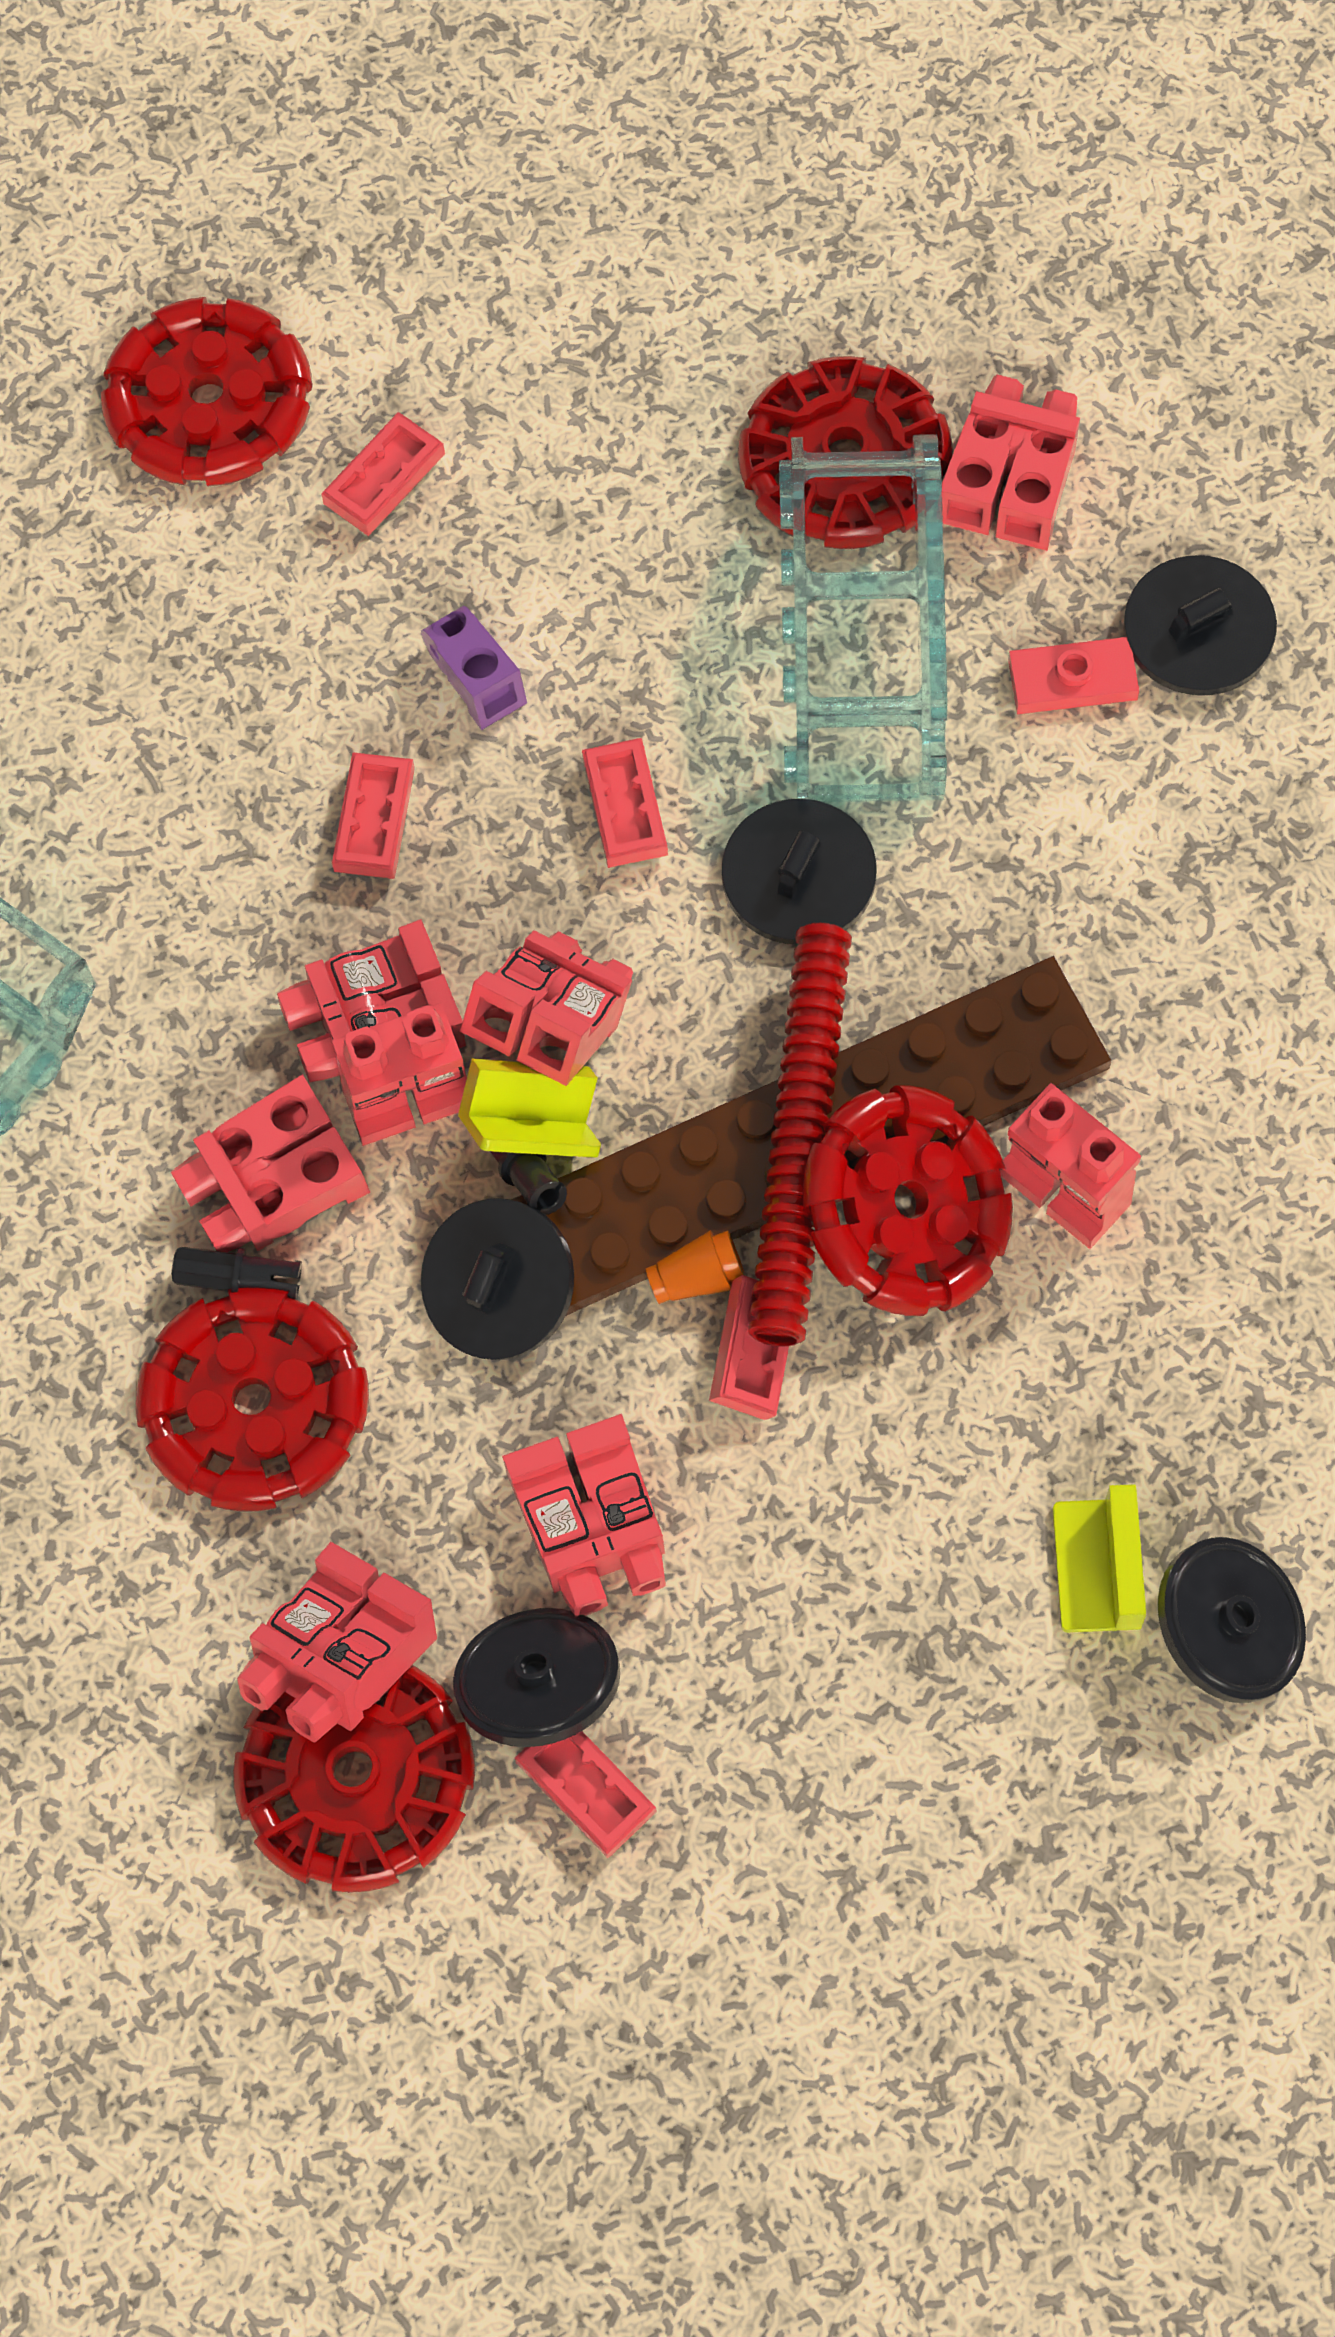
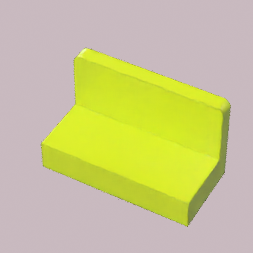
[458,1058,601,1158]
[1053,1484,1146,1633]

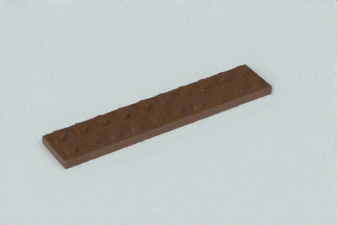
[511,956,1112,1316]

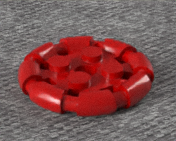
[101,297,313,487]
[738,356,953,549]
[803,1085,1013,1316]
[135,1288,369,1512]
[233,1665,475,1893]

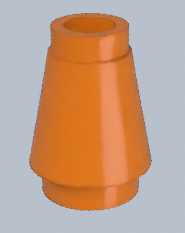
[646,1230,745,1304]

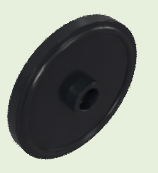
[1123,555,1277,696]
[722,799,877,945]
[421,1198,574,1360]
[1158,1537,1306,1703]
[453,1608,620,1747]

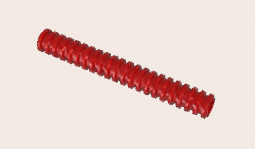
[748,923,852,1347]

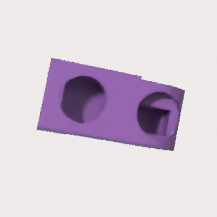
[421,605,527,730]

